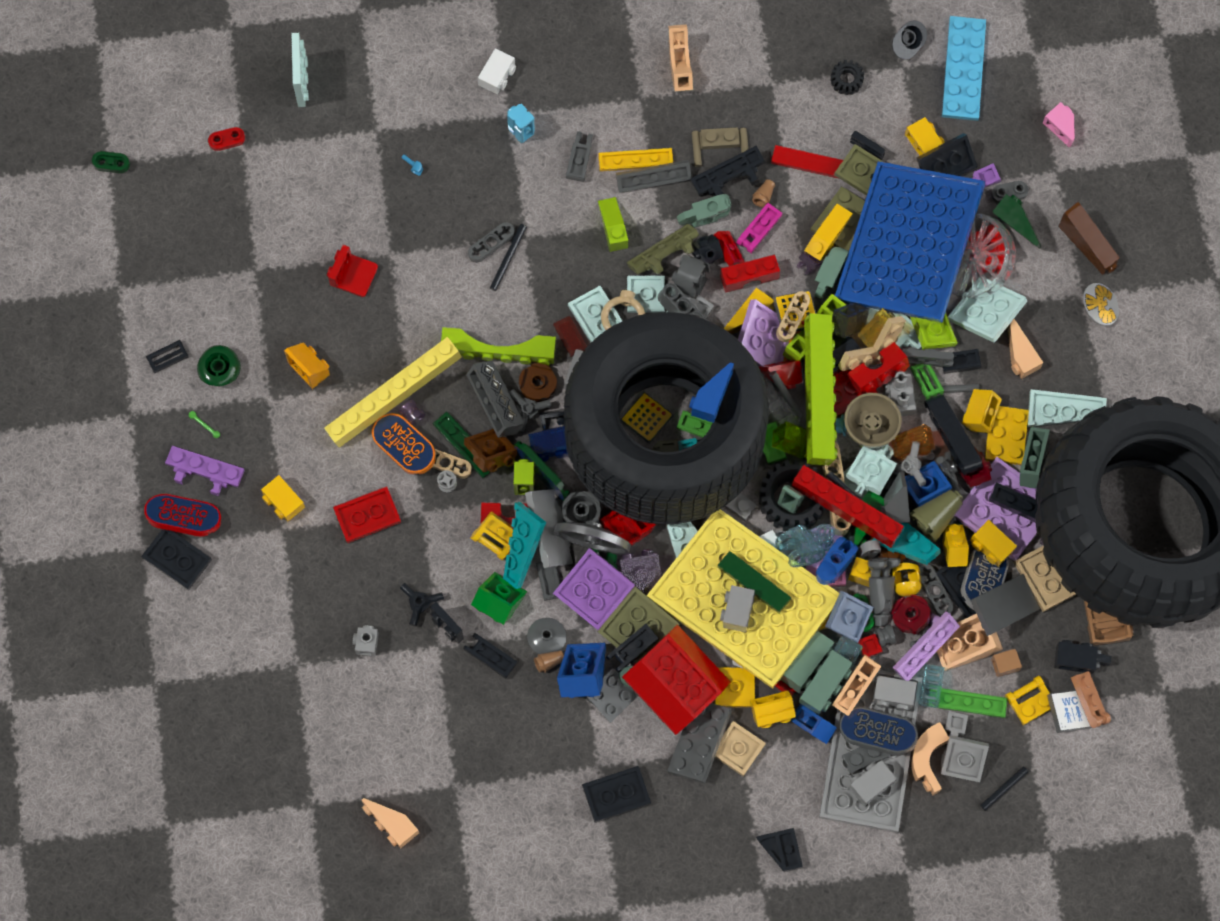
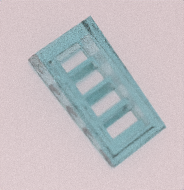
[919,664,945,708]

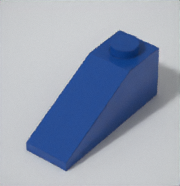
[689,363,734,423]

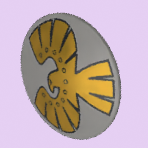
[1083,283,1119,326]

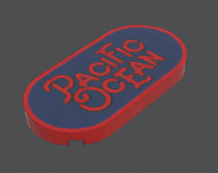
[144,494,221,537]

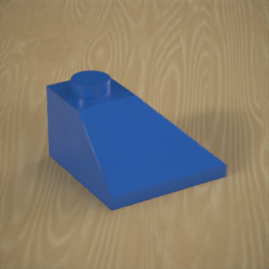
[905,461,952,508]

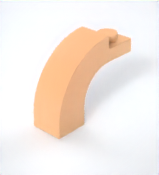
[668,24,693,91]
[911,722,949,795]

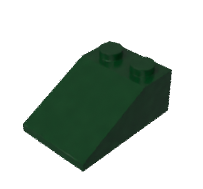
[992,194,1042,249]

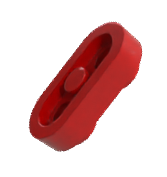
[208,127,245,151]

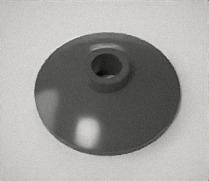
[527,618,566,654]

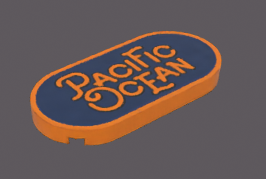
[372,413,436,475]

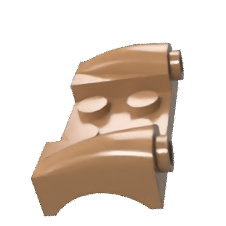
[1084,601,1133,646]

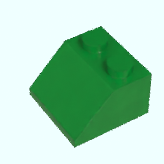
[471,572,527,625]

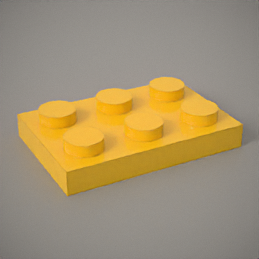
[985,406,1029,465]

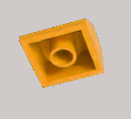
[284,343,330,389]

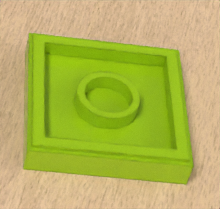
[910,312,957,350]

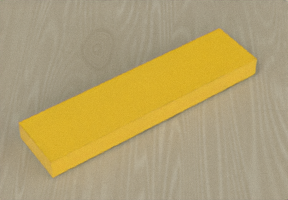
[598,148,673,172]

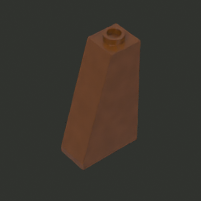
[1058,202,1120,275]

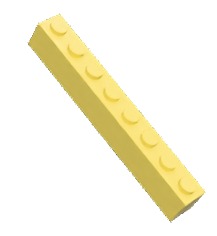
[324,337,462,447]

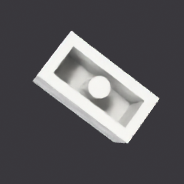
[478,49,516,95]

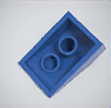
[557,642,606,698]

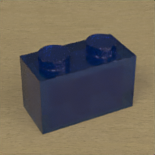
[528,426,568,462]

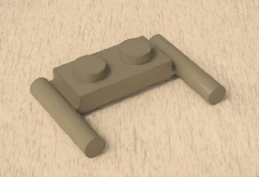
[692,127,748,167]

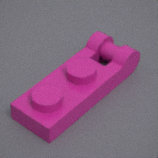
[736,203,783,254]

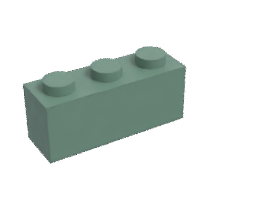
[1020,427,1050,488]
[780,631,834,693]
[799,650,853,715]

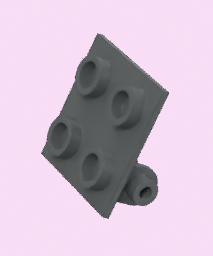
[586,668,638,723]

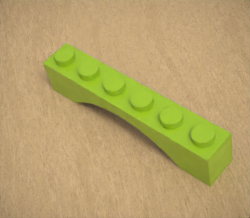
[441,327,556,366]

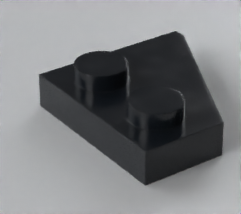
[756,828,803,872]

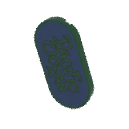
[513,441,570,501]

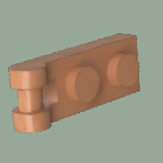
[1071,671,1111,728]

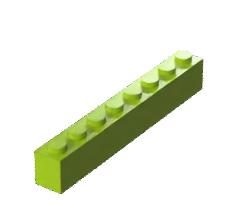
[804,313,837,466]

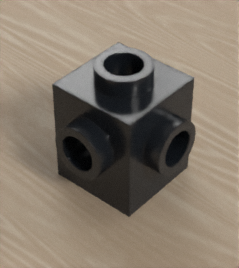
[692,234,724,264]

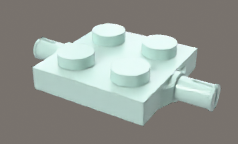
[845,445,897,497]

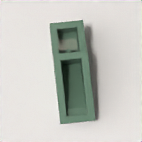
[777,485,805,514]

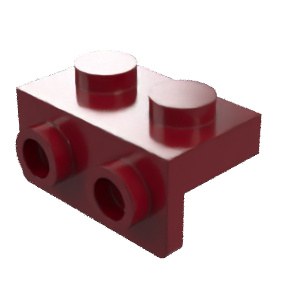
[956,446,992,488]

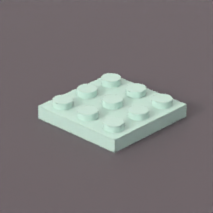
[292,33,309,107]
[948,276,1027,343]

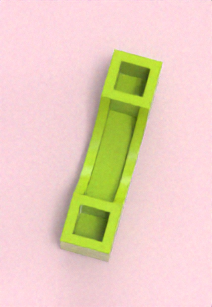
[783,294,847,363]

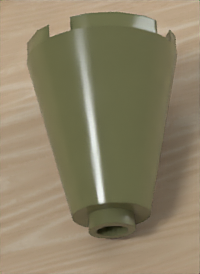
[909,490,963,542]

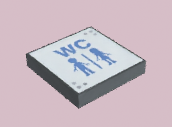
[1047,690,1092,733]

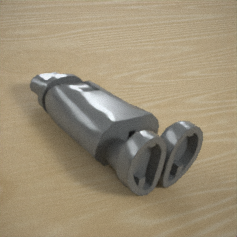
[868,558,900,626]

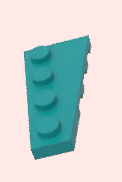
[503,502,547,589]

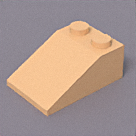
[936,614,1003,671]

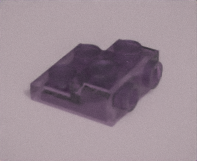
[618,549,662,595]

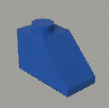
[791,703,837,744]

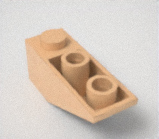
[362,798,419,849]

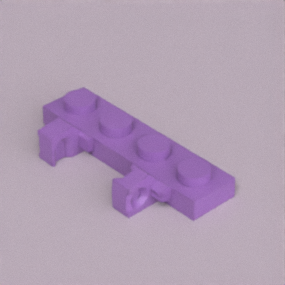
[165,446,245,496]

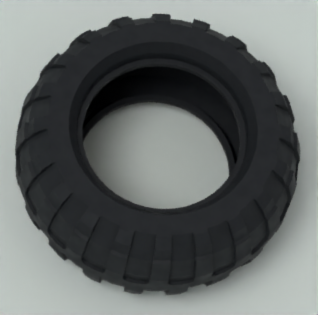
[1035,396,1220,628]

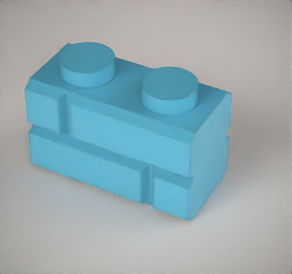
[507,104,535,143]

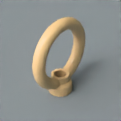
[601,290,646,330]

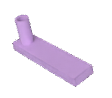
[893,612,960,681]

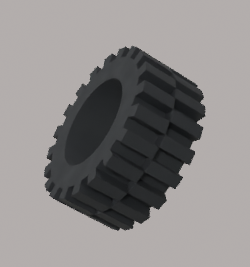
[759,460,825,532]

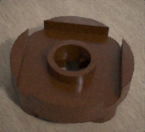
[519,363,557,401]

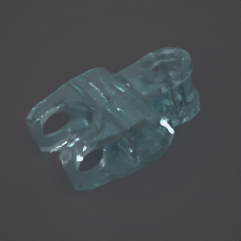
[775,524,835,568]

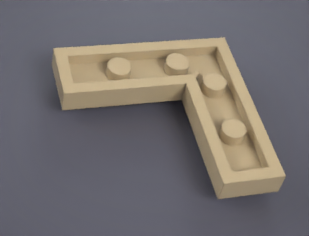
[838,316,906,371]

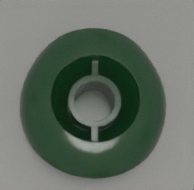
[197,345,241,386]

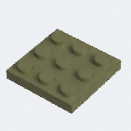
[810,186,865,251]
[597,586,680,664]

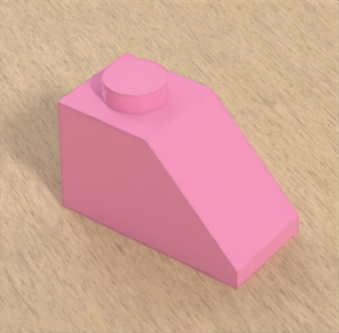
[1043,102,1075,147]

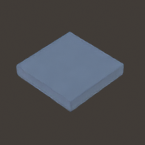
[825,591,874,643]

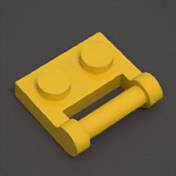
[470,512,514,560]
[1005,675,1051,725]

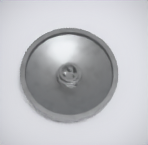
[554,522,631,555]

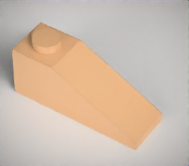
[1007,319,1043,379]
[832,654,881,716]

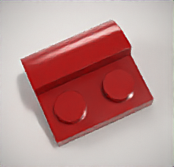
[600,511,656,546]

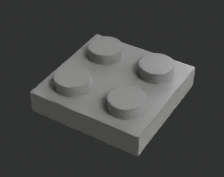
[941,735,989,782]

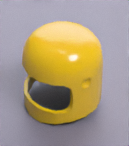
[891,563,921,597]

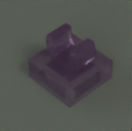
[797,252,822,275]

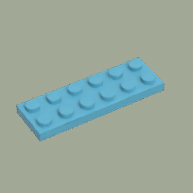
[942,16,986,121]

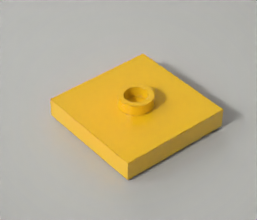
[715,667,755,707]

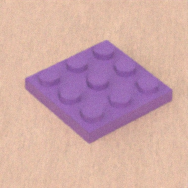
[553,548,636,630]

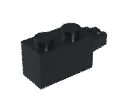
[1054,640,1112,674]

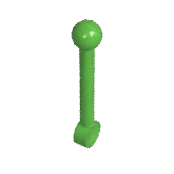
[189,411,220,438]

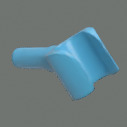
[402,155,423,176]

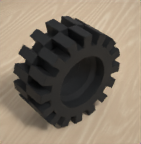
[830,60,864,95]

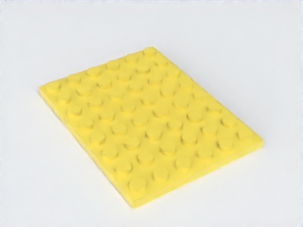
[647,509,840,689]

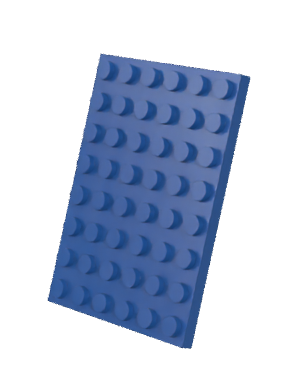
[835,161,985,323]

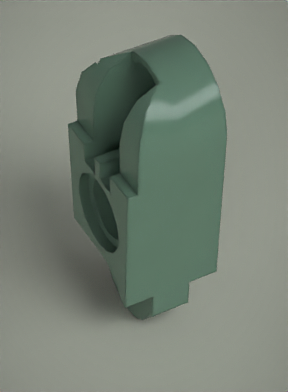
[677,194,732,228]
[814,247,849,299]

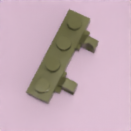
[627,224,699,275]

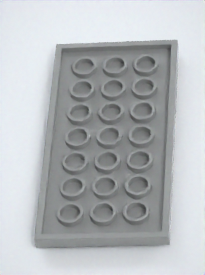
[819,665,922,833]

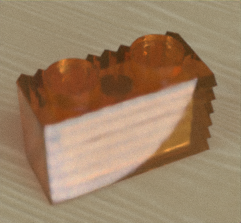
[891,424,936,462]

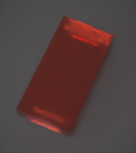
[553,315,587,357]

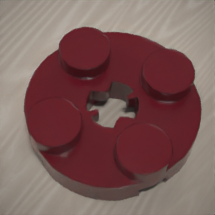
[892,595,932,635]

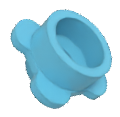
[836,415,847,436]

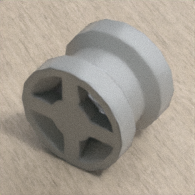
[437,470,457,493]

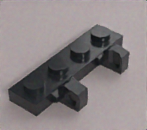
[691,145,765,196]

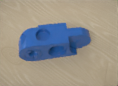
[815,537,858,585]

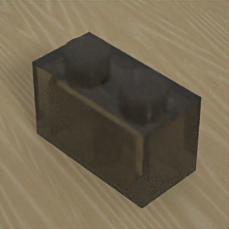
[832,302,870,338]

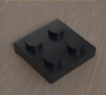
[430,602,464,644]

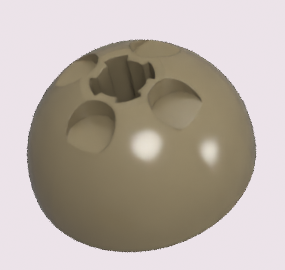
[844,393,902,448]

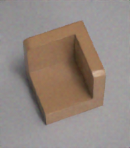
[991,649,1022,677]

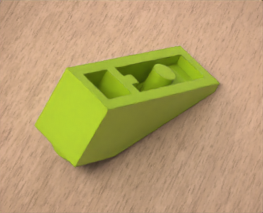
[598,197,628,252]

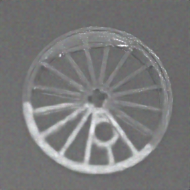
[951,213,1016,299]

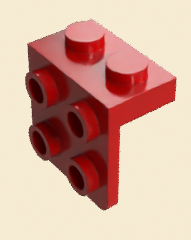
[327,245,378,297]

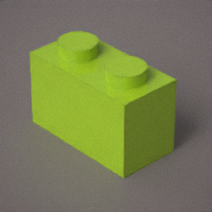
[514,459,535,495]

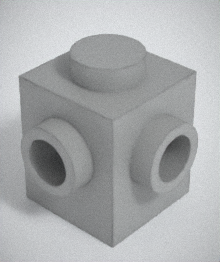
[353,625,379,656]

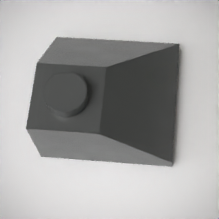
[881,471,910,523]

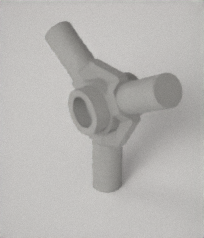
[894,441,926,486]

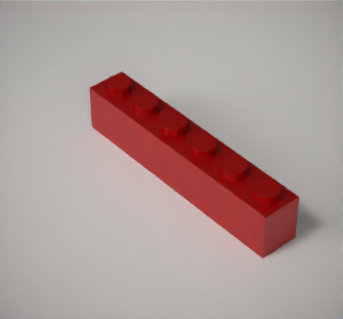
[792,465,904,548]

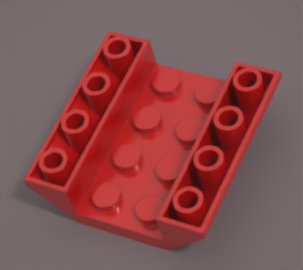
[622,624,731,735]

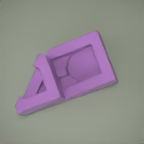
[972,164,1001,188]

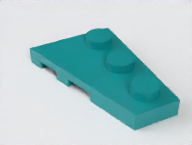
[871,522,941,565]

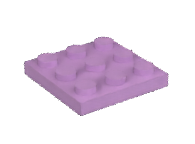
[738,299,789,366]

